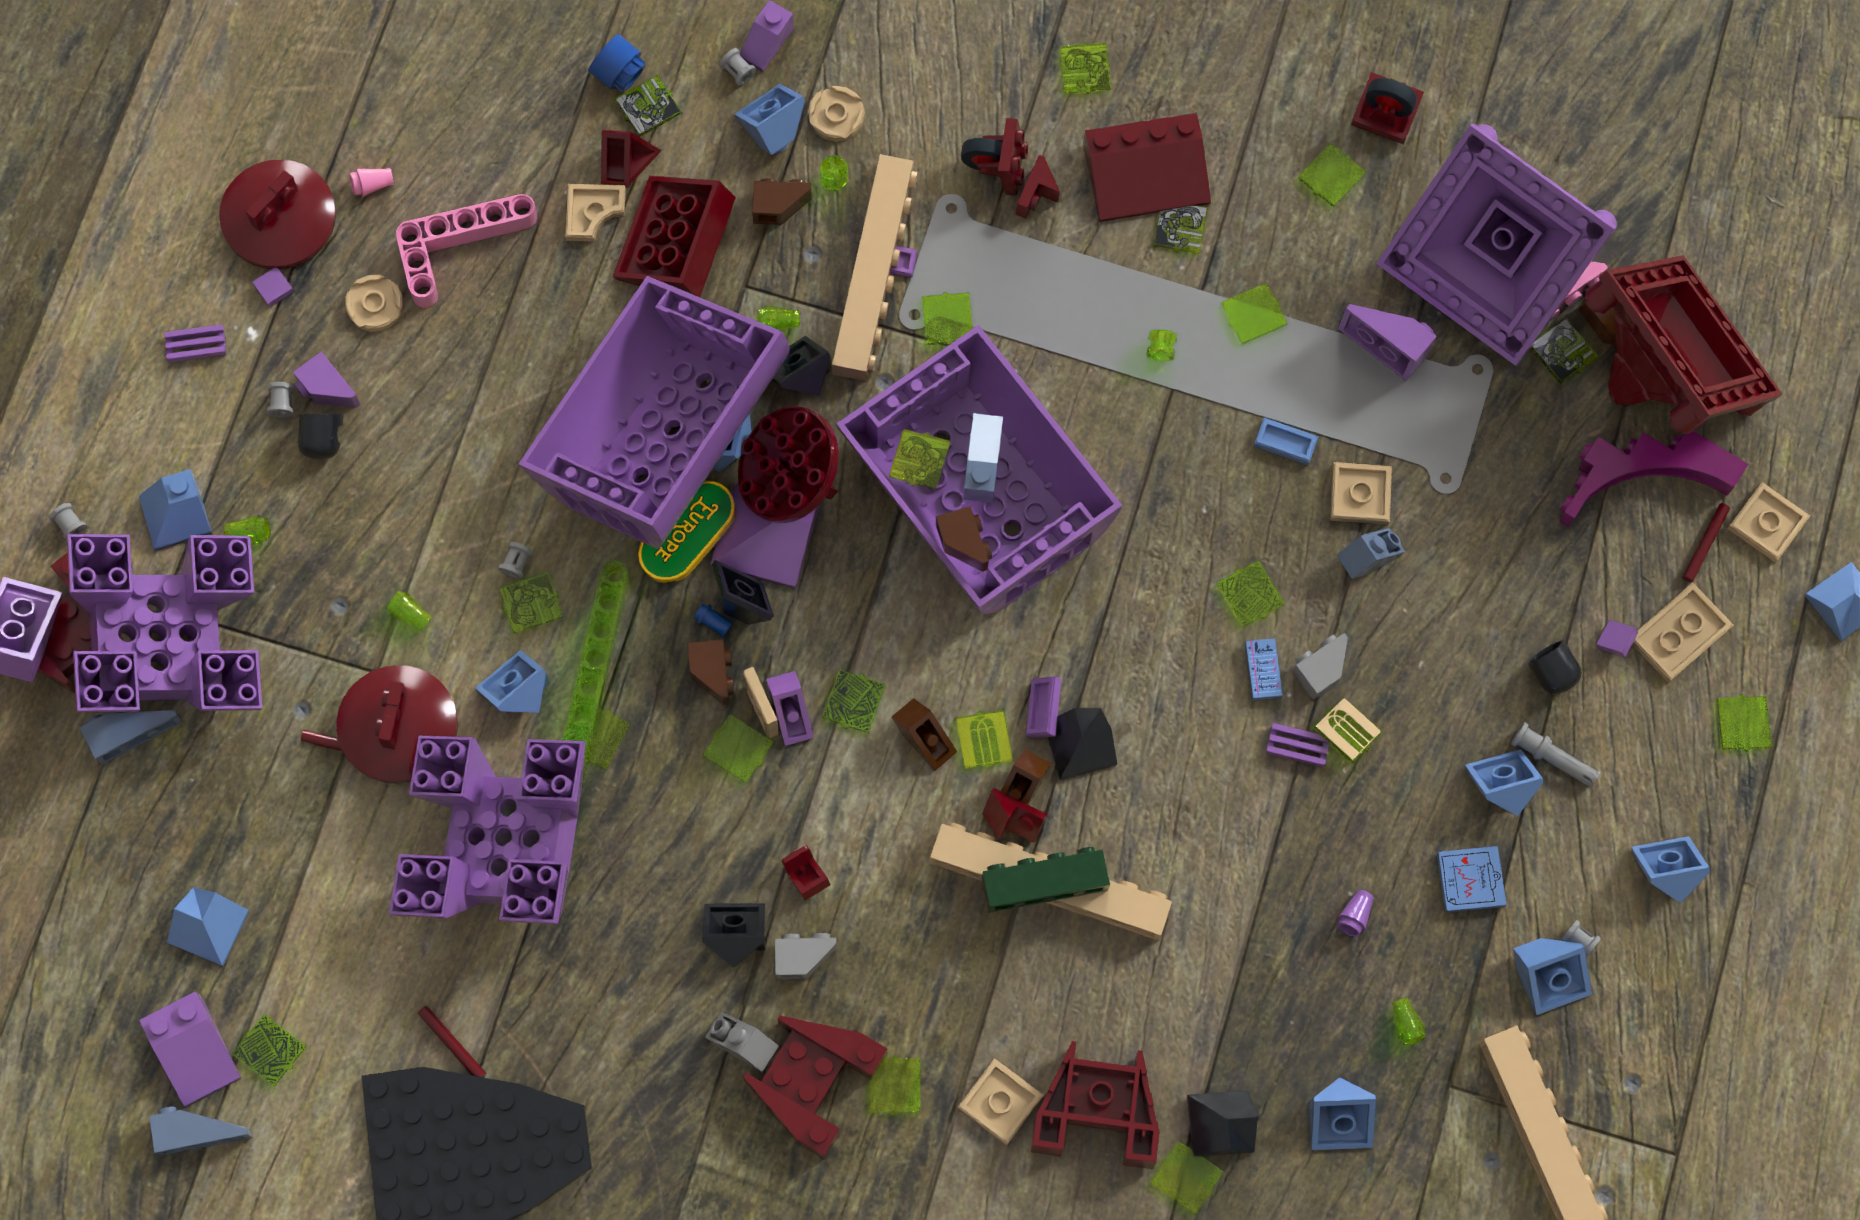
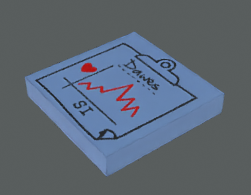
[1437,846,1507,913]

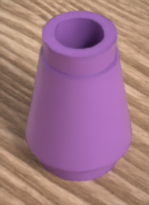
[1337,890,1374,937]

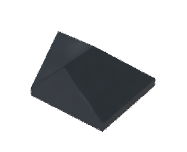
[772,335,831,395]
[712,560,774,625]
[1047,708,1118,780]
[702,903,765,967]
[1187,1091,1258,1157]

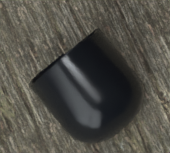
[298,414,344,460]
[1528,639,1582,694]

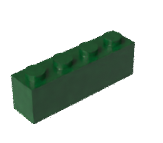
[982,847,1110,913]

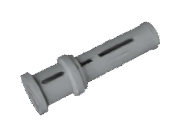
[1511,722,1600,788]

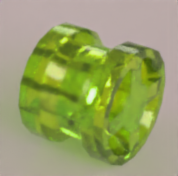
[820,155,849,191]
[1146,329,1177,362]

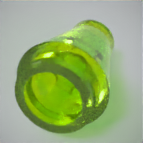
[757,305,800,330]
[224,515,271,544]
[386,590,432,630]
[1392,997,1427,1045]

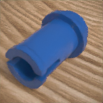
[694,603,733,638]

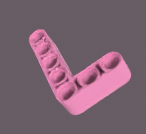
[396,194,537,308]

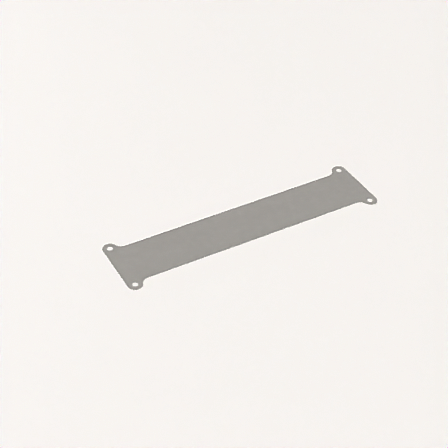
[899,194,1493,494]

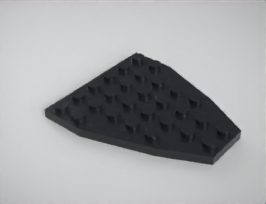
[362,1067,592,1220]

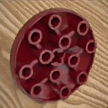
[219,160,336,269]
[738,406,839,523]
[336,665,458,783]

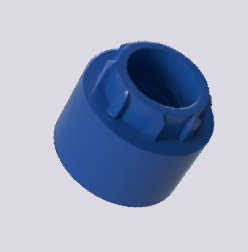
[588,34,645,91]

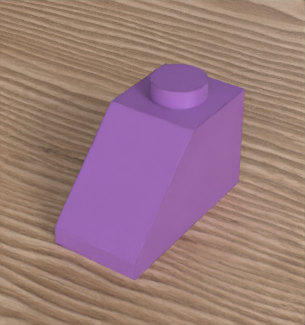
[740,0,794,72]
[293,352,360,408]
[766,671,814,746]

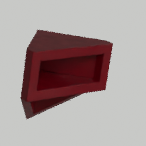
[601,130,662,188]

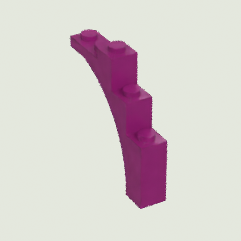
[1559,431,1748,527]

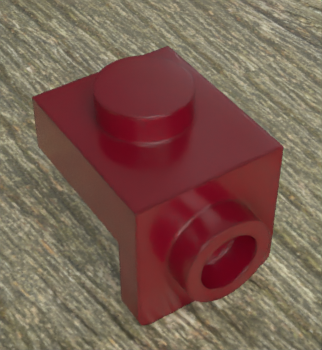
[781,845,831,900]

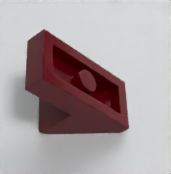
[1016,155,1060,218]
[982,788,1047,843]

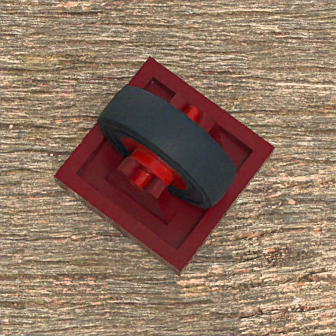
[1351,72,1424,145]
[961,118,1028,195]

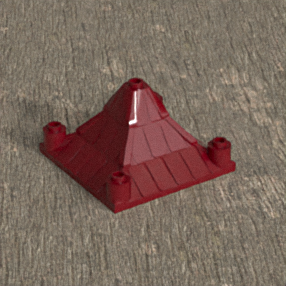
[1585,255,1782,434]

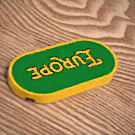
[638,481,736,583]

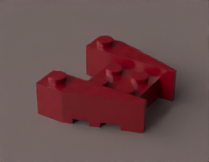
[37,552,124,693]
[743,1015,888,1160]
[1031,1041,1160,1169]

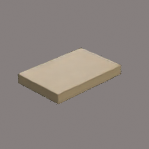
[1632,583,1734,683]

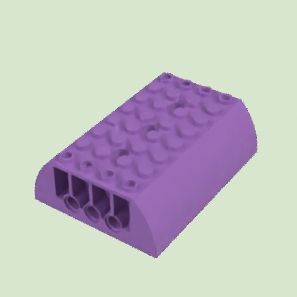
[519,276,790,549]
[836,325,1122,614]

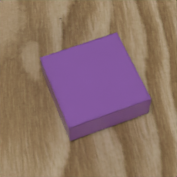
[890,246,917,278]
[253,268,294,307]
[1596,620,1638,657]

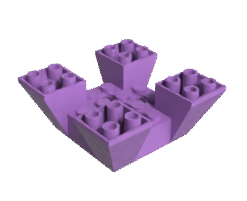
[67,534,262,712]
[389,736,586,924]

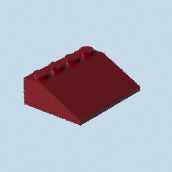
[1083,113,1211,222]
[612,176,736,297]

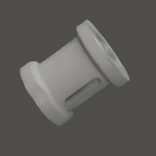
[719,48,756,86]
[267,382,295,418]
[48,503,88,542]
[498,541,534,580]
[1560,920,1601,957]

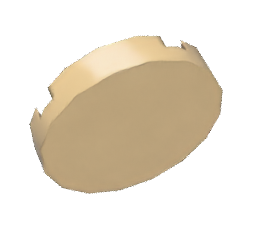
[808,86,865,142]
[345,275,403,332]

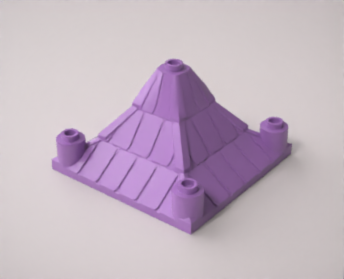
[1376,123,1617,366]

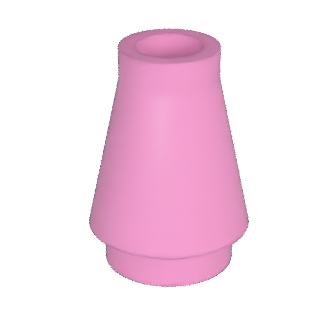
[349,168,394,197]

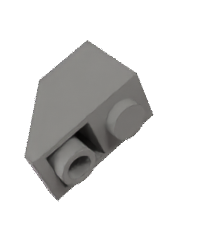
[1293,633,1348,701]
[775,933,836,980]
[705,1012,779,1072]

